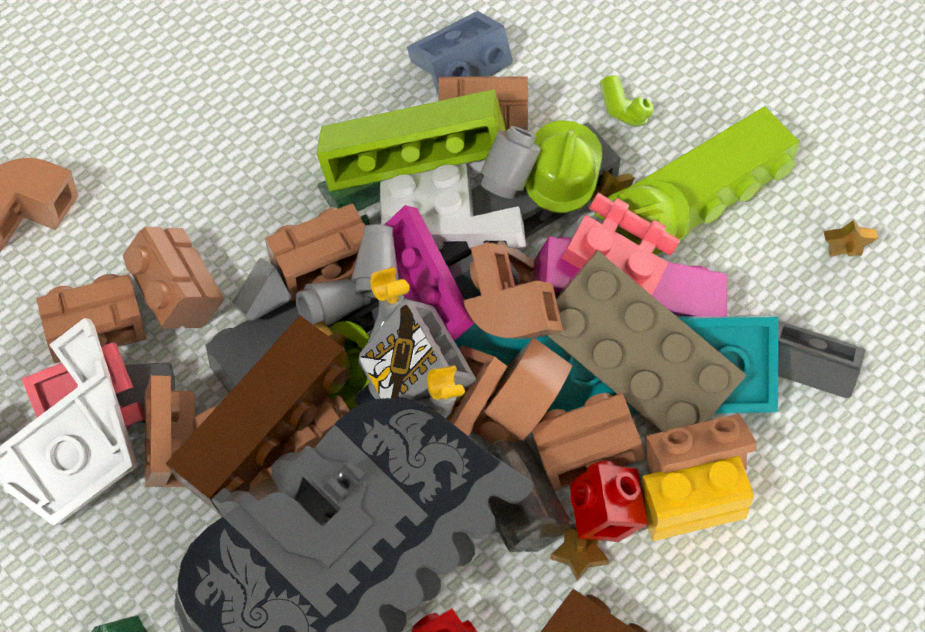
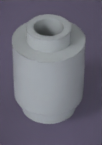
[480,126,541,199]

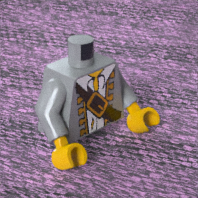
[355,267,476,418]

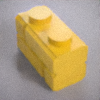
[641,455,754,541]

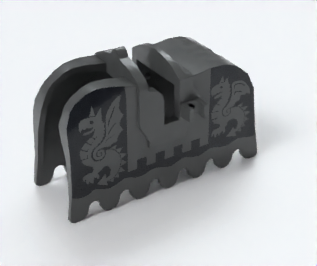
[174,398,534,632]

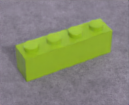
[316,89,506,192]
[628,106,800,241]

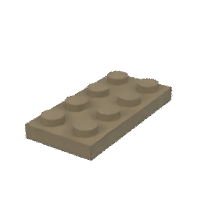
[547,250,746,432]

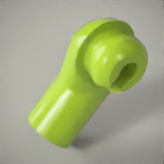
[600,75,654,127]

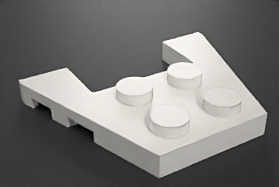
[380,129,526,249]
[0,318,138,526]

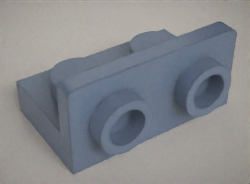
[407,11,513,95]

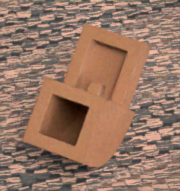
[0,158,78,252]
[463,242,563,339]
[472,338,572,453]

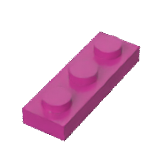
[384,205,474,341]

